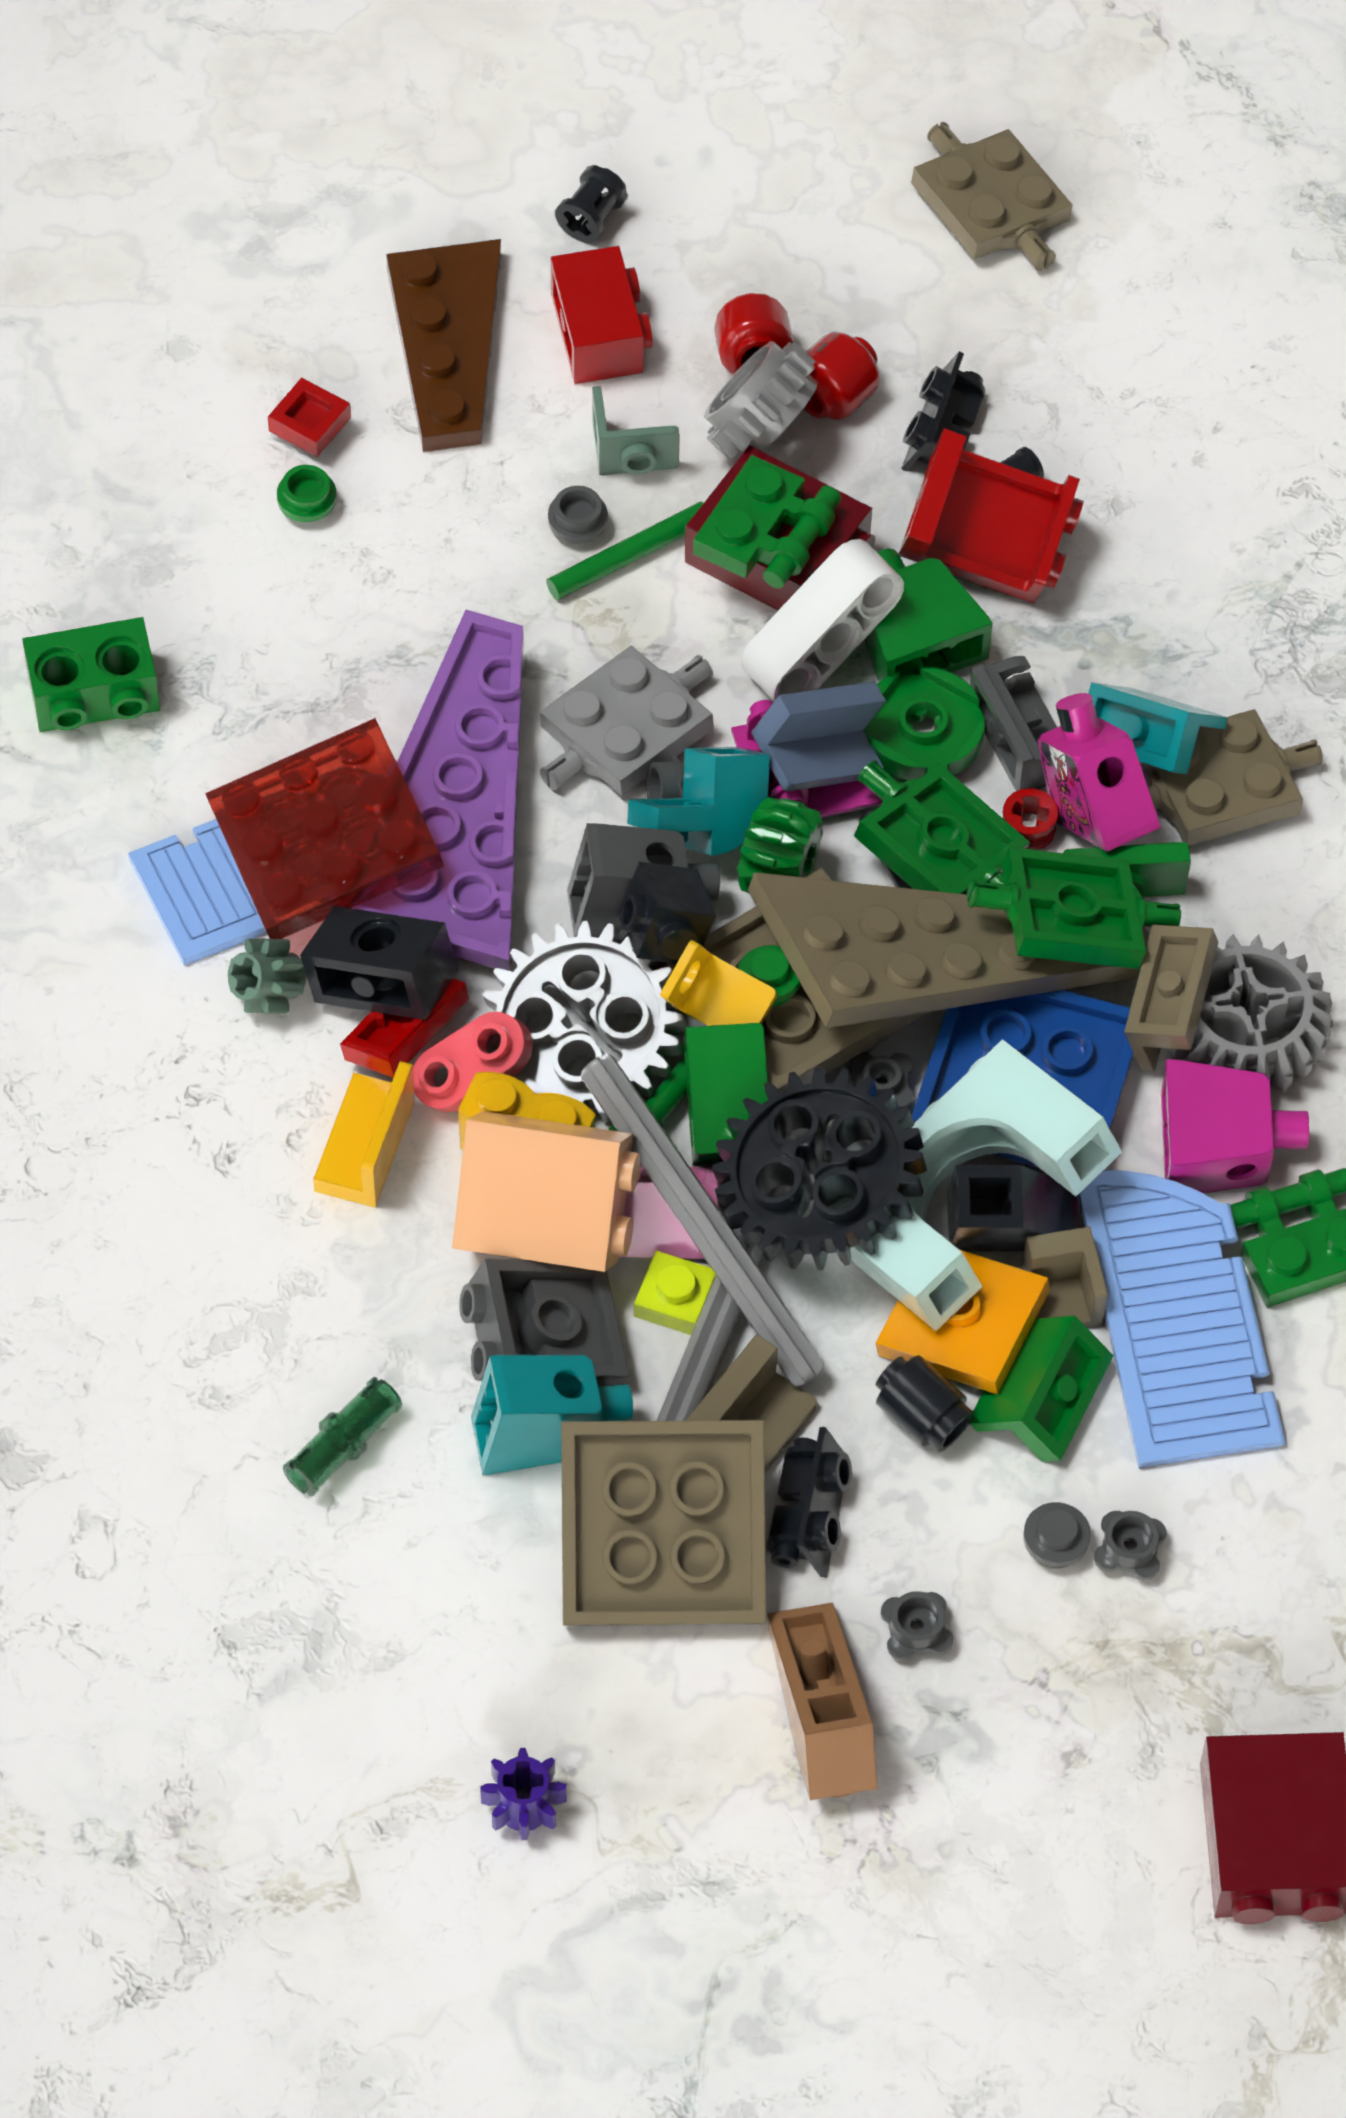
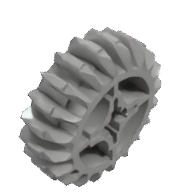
[1169,934,1333,1093]

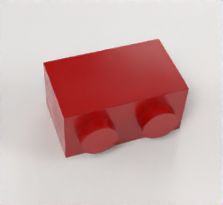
[550,246,653,384]

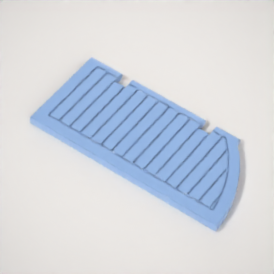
[128,765,388,966]
[1078,1170,1286,1468]

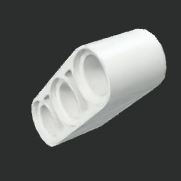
[741,539,904,701]

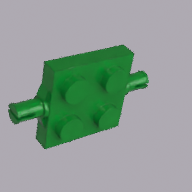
[854,760,1030,895]
[967,847,1181,969]

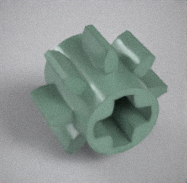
[228,938,306,1014]

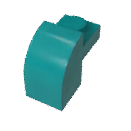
[627,747,770,856]

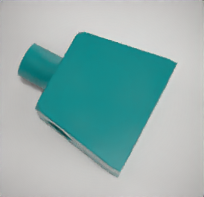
[471,1355,633,1475]

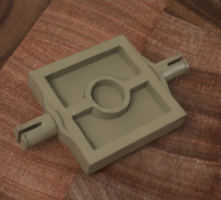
[911,122,1073,271]
[1143,709,1323,846]

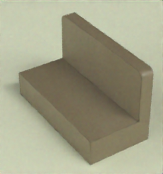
[1124,925,1219,1071]
[686,1334,817,1474]

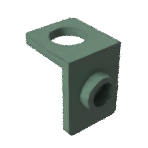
[592,386,680,475]

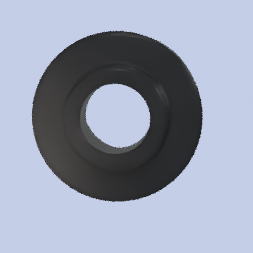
[875,1355,975,1452]

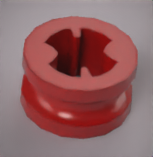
[1002,788,1058,850]

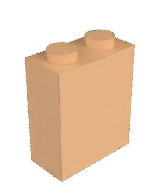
[452,1111,641,1272]

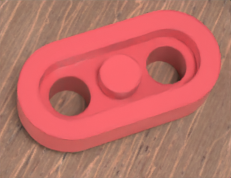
[413,1012,533,1112]

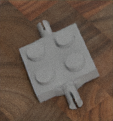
[539,645,714,796]

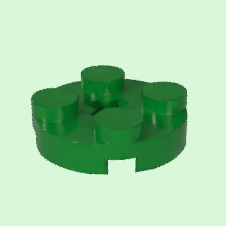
[863,668,985,780]

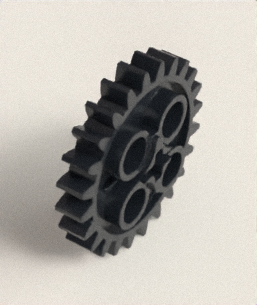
[712,1067,927,1270]

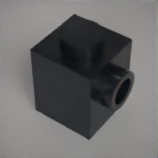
[619,861,716,963]

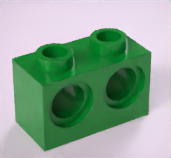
[22,617,160,732]

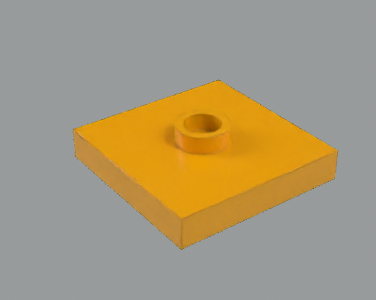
[875,1250,1050,1394]

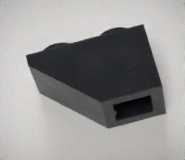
[947,1165,1079,1251]

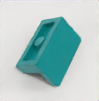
[1088,682,1228,774]

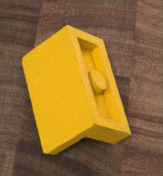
[313,1061,415,1208]

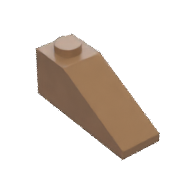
[767,1602,878,1800]

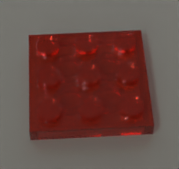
[205,718,444,939]

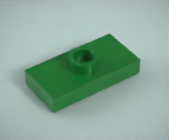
[1063,842,1191,897]

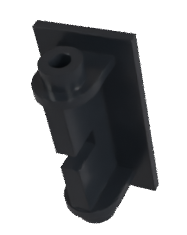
[901,351,986,471]
[766,1427,852,1577]

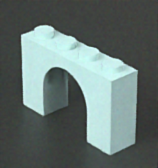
[829,1039,1122,1331]

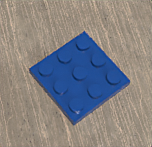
[912,990,1134,1167]

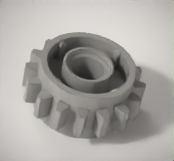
[704,341,818,458]

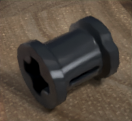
[555,165,628,243]

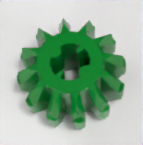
[737,797,823,894]

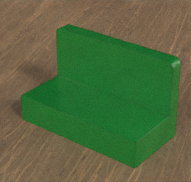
[683,1023,768,1165]
[970,1315,1114,1462]

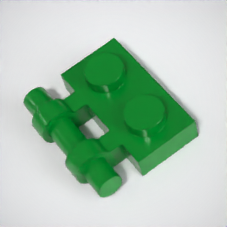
[693,455,842,589]
[1231,1168,1346,1308]

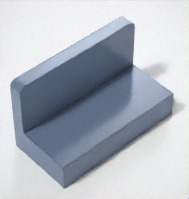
[751,681,886,791]

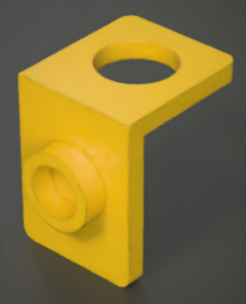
[660,940,777,1026]

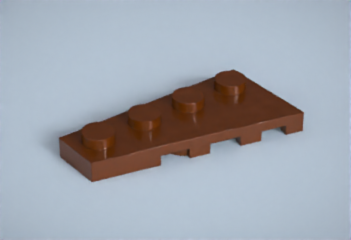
[386,239,502,452]

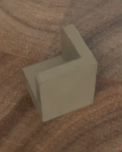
[1022,1227,1108,1328]

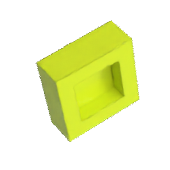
[634,1250,716,1335]

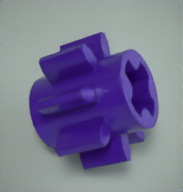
[480,1748,567,1840]

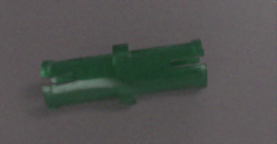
[283,1377,402,1496]

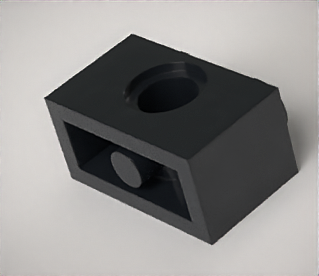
[300,906,459,1020]

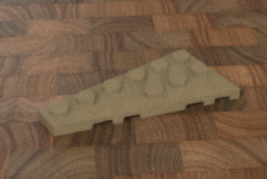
[748,872,1149,1028]

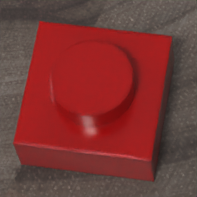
[267,377,351,457]

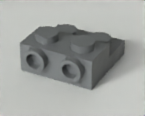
[459,1259,630,1386]

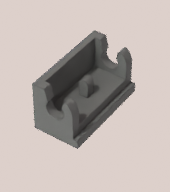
[970,656,1057,791]

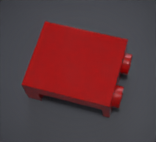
[899,428,1084,604]

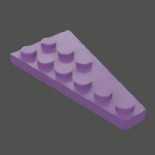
[332,610,524,971]

